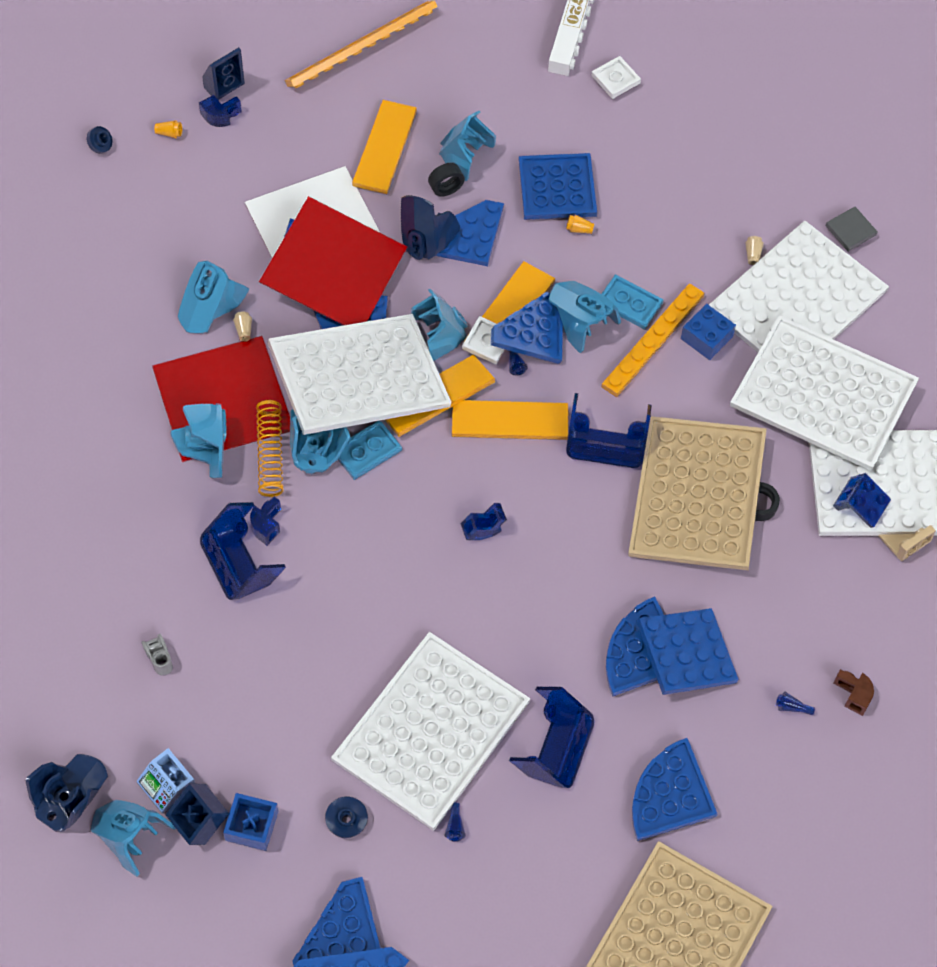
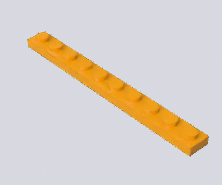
[284,0,437,88]

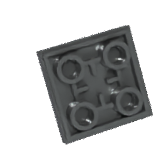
[825,207,878,251]

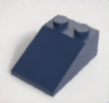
[202,47,245,101]

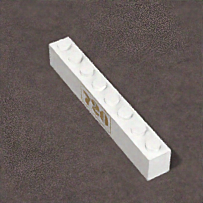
[548,0,594,76]

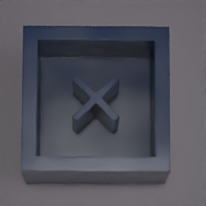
[166,783,230,845]

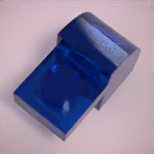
[199,95,242,127]
[250,496,281,546]
[460,503,507,541]

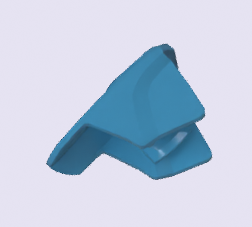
[439,111,496,181]
[178,261,249,333]
[549,281,621,353]
[411,289,468,361]
[170,403,226,478]
[290,409,350,474]
[91,800,176,877]

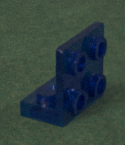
[833,473,891,528]

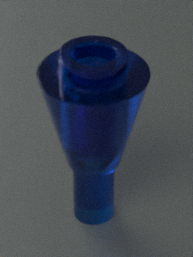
[508,350,528,376]
[776,691,815,715]
[444,802,466,842]

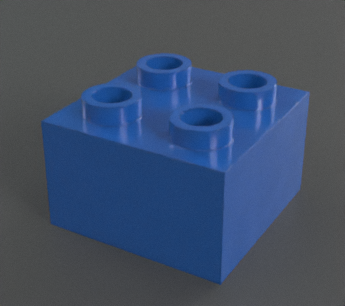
[680,303,736,360]
[223,793,279,851]

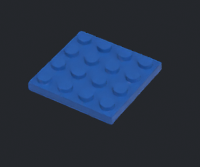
[518,153,597,220]
[637,608,739,695]

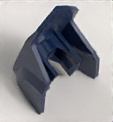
[401,195,460,260]
[26,754,108,832]

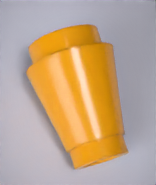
[154,120,183,138]
[566,215,594,234]

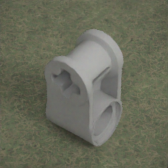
[141,634,173,676]

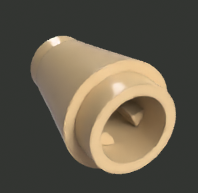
[745,236,764,265]
[233,312,252,341]

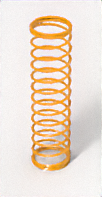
[256,400,284,497]

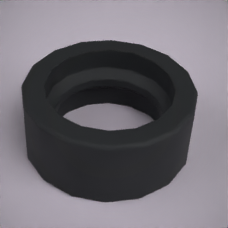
[428,163,465,197]
[755,482,780,522]

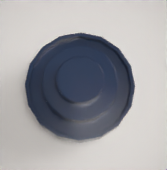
[86,126,113,154]

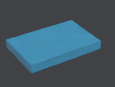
[602,274,664,330]
[338,420,402,480]

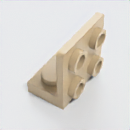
[878,525,936,562]

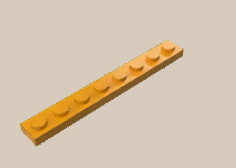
[601,283,704,397]

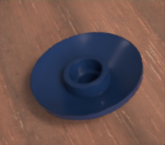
[325,796,368,838]

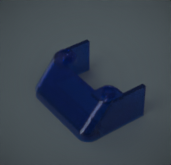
[566,393,652,468]
[200,502,286,600]
[509,686,594,788]

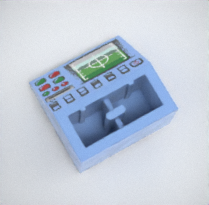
[136,748,195,814]

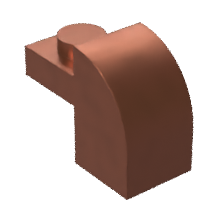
[833,669,874,716]

